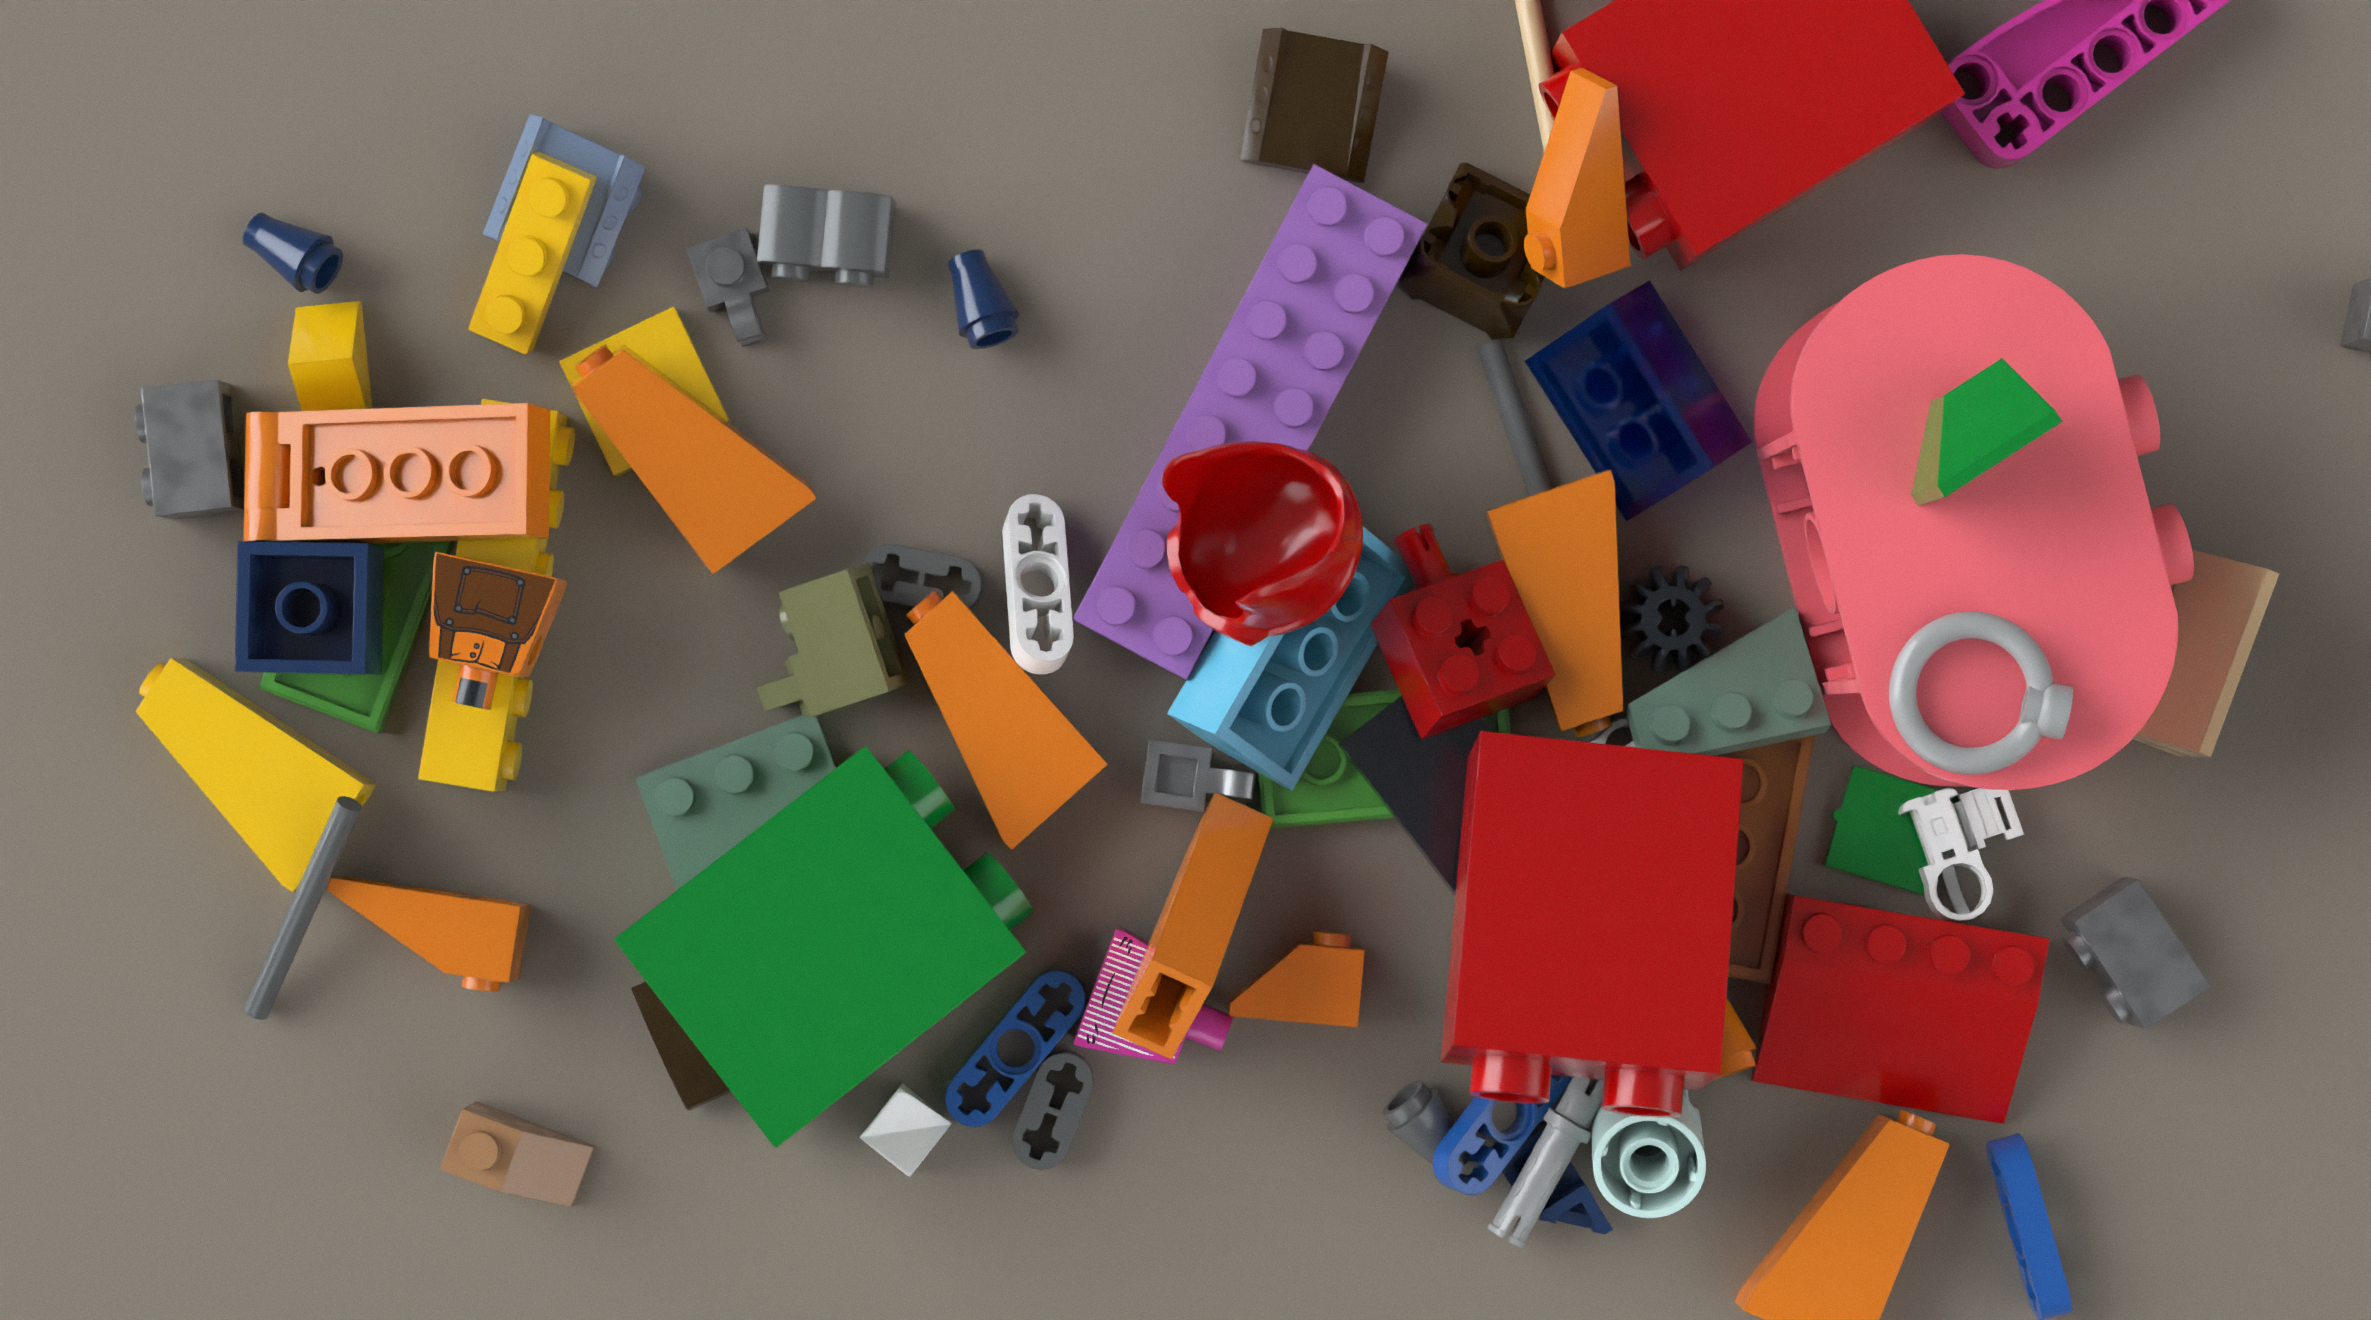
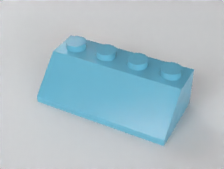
[1167,526,1413,791]

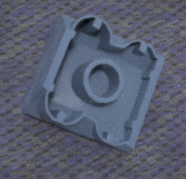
[483,114,646,288]

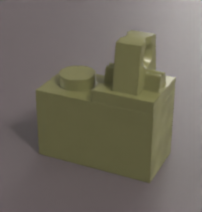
[756,562,910,718]

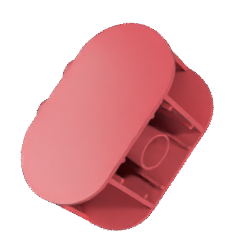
[1753,254,2194,790]

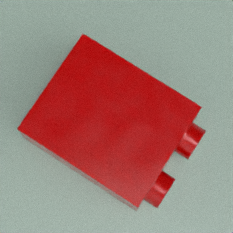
[1538,0,1965,271]
[1441,731,1744,1118]

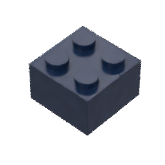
[234,541,384,675]

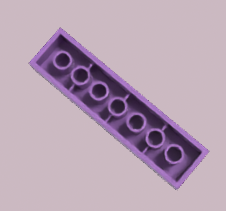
[1072,164,1427,680]

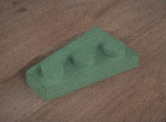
[1625,607,1831,756]
[635,714,837,890]

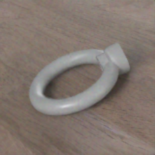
[1889,611,2073,775]

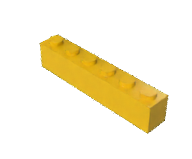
[418,398,575,792]

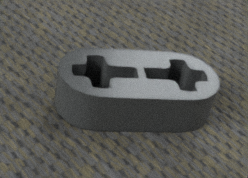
[864,544,982,609]
[1012,1050,1094,1170]

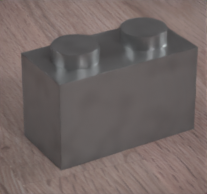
[134,379,244,519]
[2060,877,2210,1029]

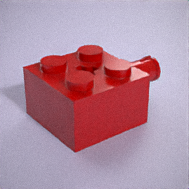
[1370,523,1556,740]

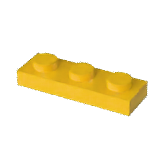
[468,151,597,355]

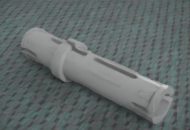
[1487,1077,1604,1248]

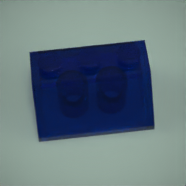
[1525,280,1752,521]

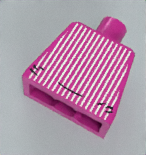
[1073,926,1234,1064]

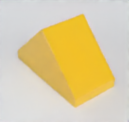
[288,301,373,411]

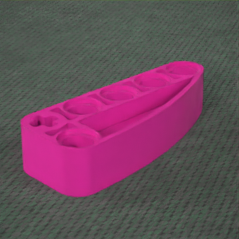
[1942,0,2230,169]

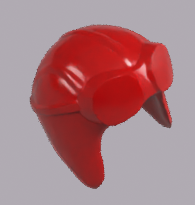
[1162,441,1363,647]

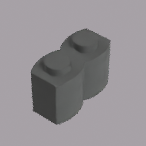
[757,185,896,288]

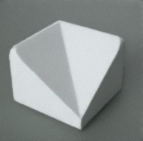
[859,1083,952,1177]

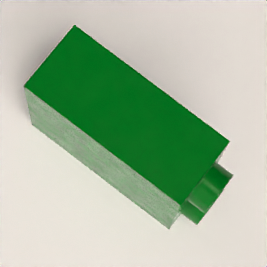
[613,745,1034,1149]

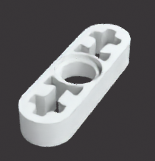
[1002,494,1074,675]

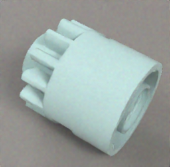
[1591,1089,1706,1218]

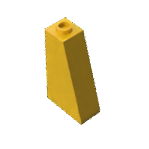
[135,658,377,893]

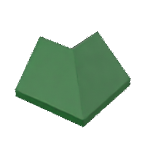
[1911,358,2063,506]

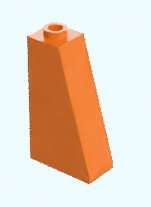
[571,344,816,574]
[1485,470,1623,737]
[904,590,1108,850]
[1112,792,1274,1060]
[1734,1109,1950,1320]

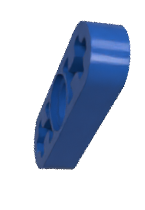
[945,969,1086,1127]
[1433,1074,1572,1195]
[1986,1133,2072,1320]

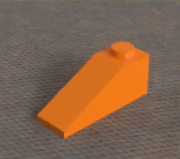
[1524,68,1631,288]
[327,876,531,992]

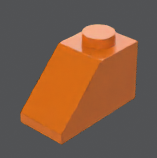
[1229,931,1365,1027]

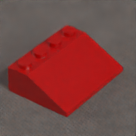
[1751,893,2049,1124]

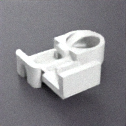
[1898,788,2024,922]

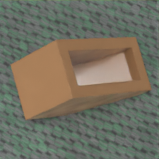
[439,1101,595,1207]

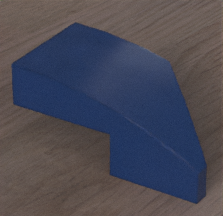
[1502,1120,1613,1234]

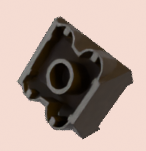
[1240,28,1389,183]
[1400,162,1545,340]

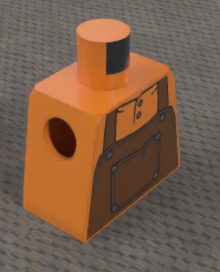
[429,552,567,710]

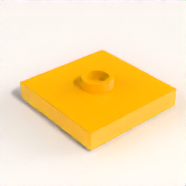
[559,306,731,477]

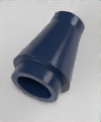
[243,212,343,294]
[947,249,1019,349]

